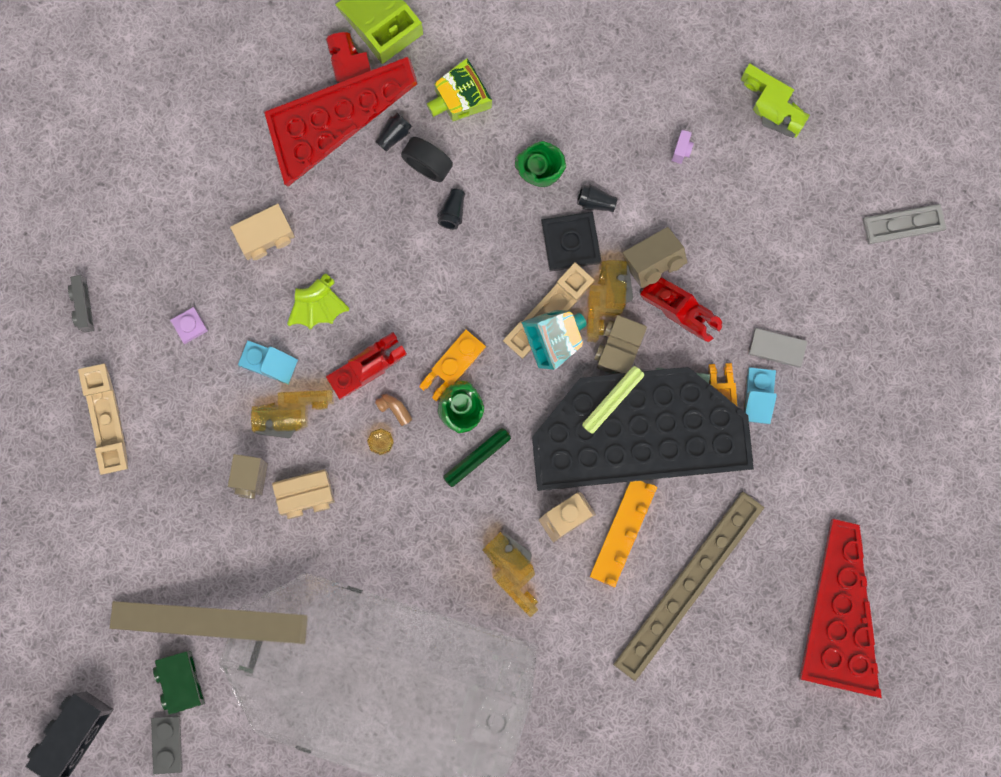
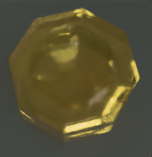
[367,428,394,456]

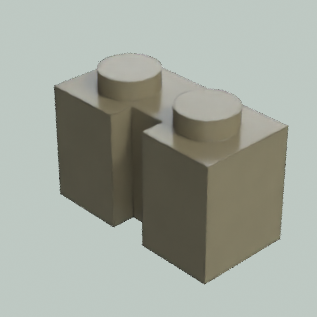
[622,227,688,288]
[594,315,647,374]
[228,454,268,499]

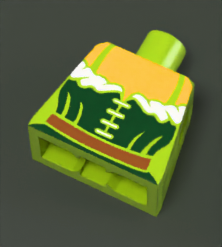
[426,58,492,121]

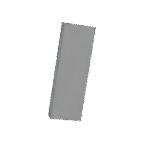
[862,204,947,245]

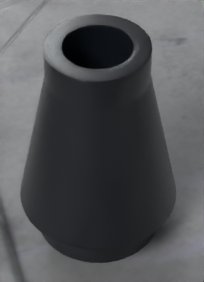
[375,113,413,152]
[577,184,618,213]
[437,188,465,230]

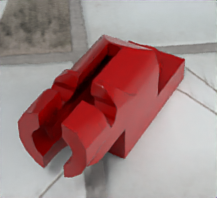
[326,32,371,83]
[640,277,722,342]
[326,332,407,400]

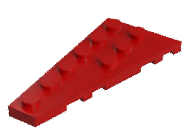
[264,57,418,187]
[799,519,882,699]

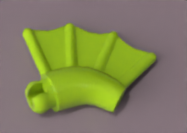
[287,274,350,330]

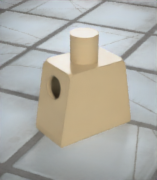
[539,492,596,543]

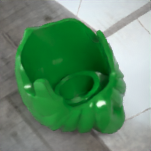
[515,141,566,188]
[438,380,484,434]

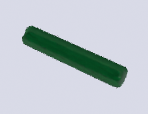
[443,428,511,487]

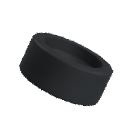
[401,137,453,182]

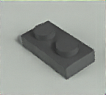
[68,275,94,333]
[151,716,182,775]

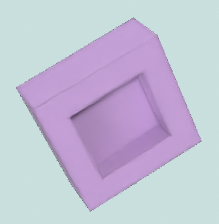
[672,130,694,164]
[170,307,208,344]

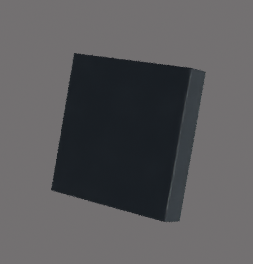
[541,211,602,272]

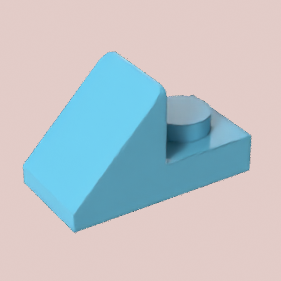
[238,341,298,385]
[744,367,777,424]

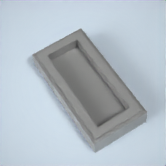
[748,328,807,368]

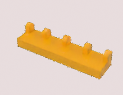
[589,481,658,588]

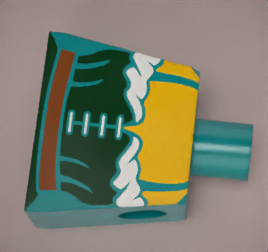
[521,310,587,370]

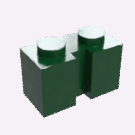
[153,651,205,715]

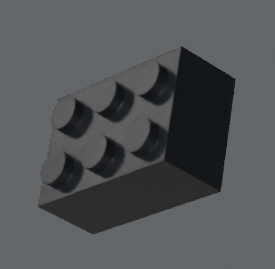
[25,691,114,777]

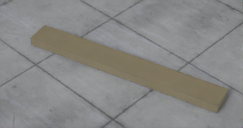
[613,491,765,681]
[109,601,308,644]

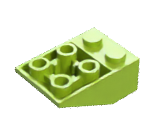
[335,0,423,64]

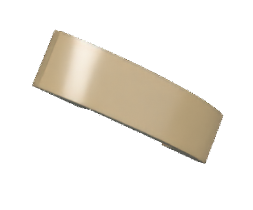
[503,263,595,359]
[78,363,128,475]

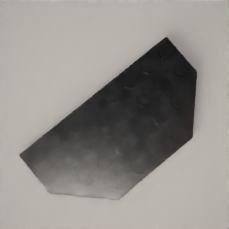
[532,367,754,491]

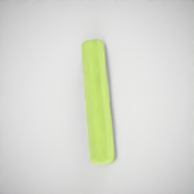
[583,366,644,433]

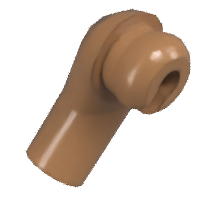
[375,394,412,426]

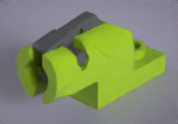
[741,63,810,138]

